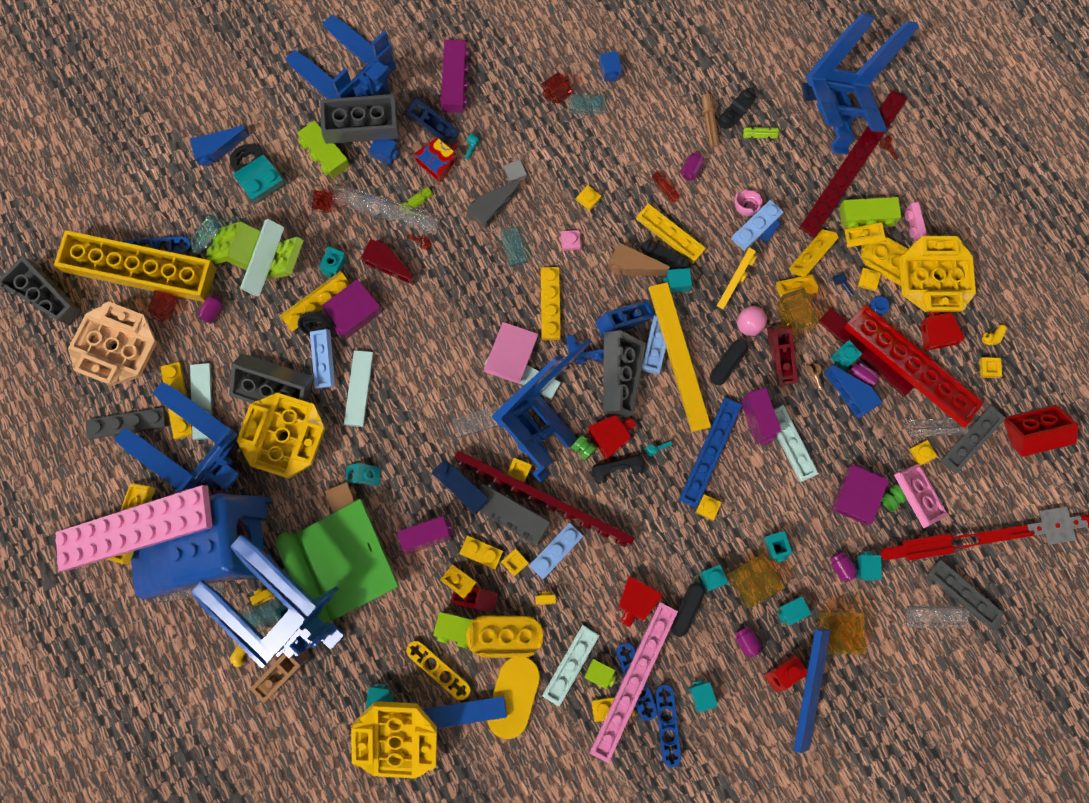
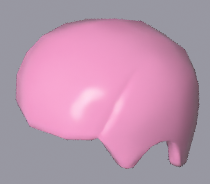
[734,189,763,217]
[737,306,768,336]

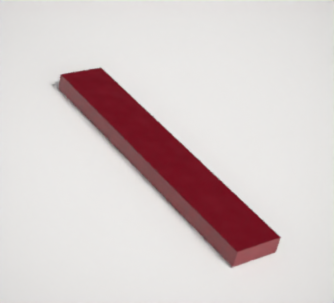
[818,308,914,397]

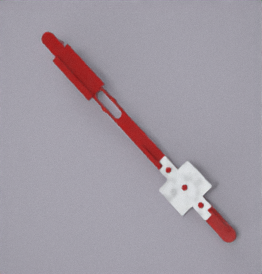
[880,507,1089,561]

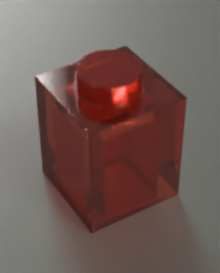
[541,72,573,105]
[311,190,333,214]
[147,290,178,322]

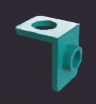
[345,463,381,486]

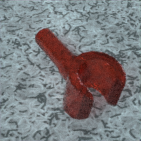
[879,136,899,161]
[407,234,431,250]

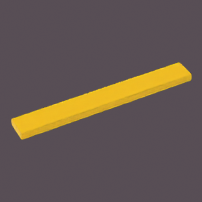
[648,282,711,433]

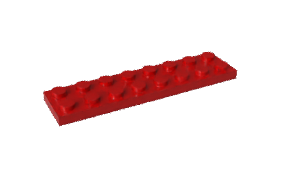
[844,304,984,428]

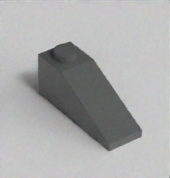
[468,181,520,229]

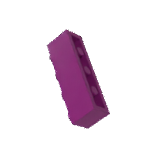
[441,40,470,113]

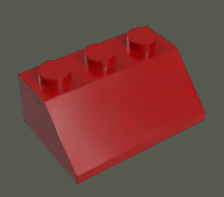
[1003,405,1079,457]

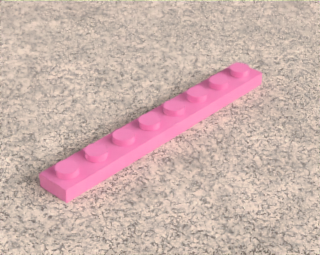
[589,602,678,763]

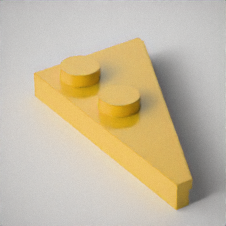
[717,247,757,309]

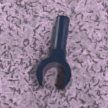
[832,273,854,297]

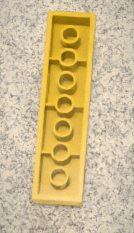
[54,230,217,302]

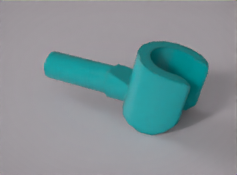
[464,133,479,160]
[644,441,672,456]

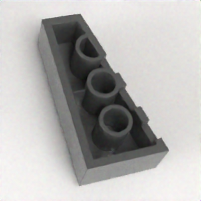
[0,256,82,325]
[603,330,646,417]
[479,484,550,547]

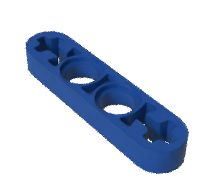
[122,236,192,254]
[616,643,657,721]
[655,685,681,768]

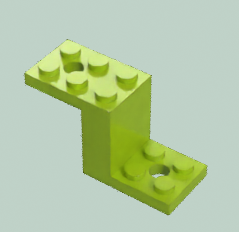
[206,221,304,280]

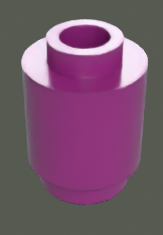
[680,152,704,181]
[197,295,224,324]
[849,362,880,387]
[830,551,858,582]
[735,626,763,658]

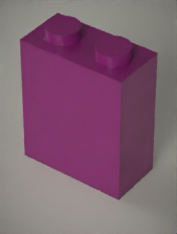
[321,279,382,339]
[741,387,782,446]
[831,464,889,526]
[397,516,454,555]

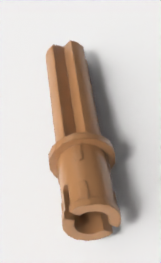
[701,94,719,147]

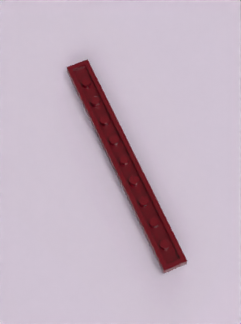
[799,89,908,238]
[455,450,635,548]

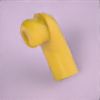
[982,325,1008,345]
[230,645,246,667]

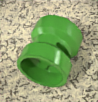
[571,434,598,461]
[881,484,907,512]

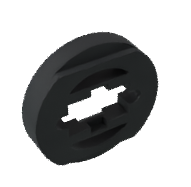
[230,144,262,172]
[298,312,333,336]

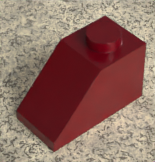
[450,587,498,613]

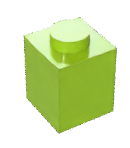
[584,659,617,689]

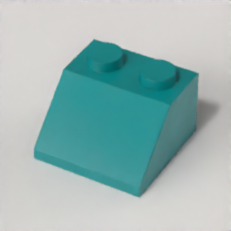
[232,155,285,205]

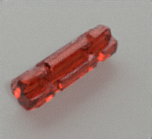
[651,171,680,203]

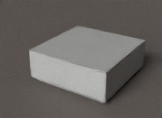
[503,159,527,183]

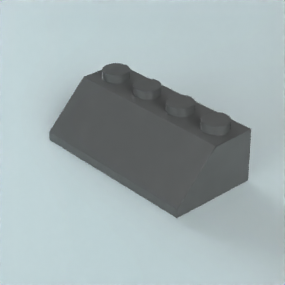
[229,353,314,403]

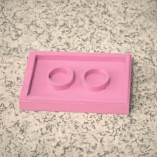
[484,322,538,384]
[894,463,948,528]

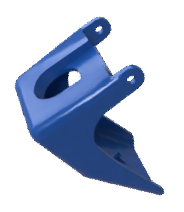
[131,493,273,599]

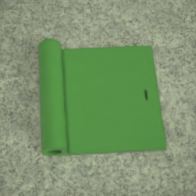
[274,499,400,624]

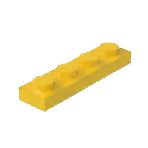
[636,203,706,264]
[541,267,560,340]
[280,271,350,332]
[160,362,193,440]

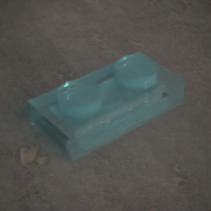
[569,95,605,115]
[190,214,219,254]
[499,227,528,268]
[241,599,281,629]

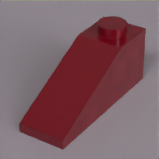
[361,239,415,285]
[767,324,798,386]

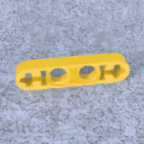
[406,641,471,700]

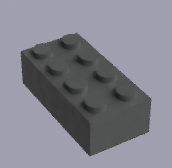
[320,94,399,144]

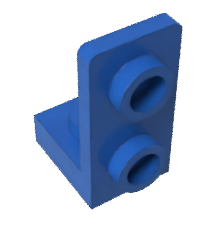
[566,335,604,365]

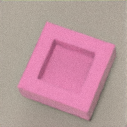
[561,230,581,251]

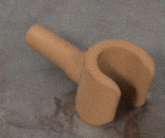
[806,363,823,390]

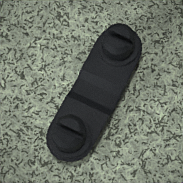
[718,88,756,129]
[641,240,691,269]
[710,339,748,385]
[591,455,645,484]
[671,582,705,637]

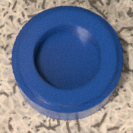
[869,296,890,315]

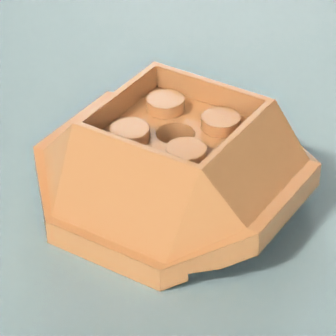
[68,301,157,386]

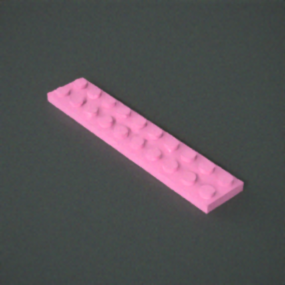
[55,486,213,571]

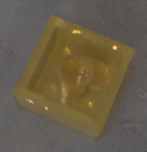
[775,288,819,339]
[726,553,785,609]
[817,612,866,655]

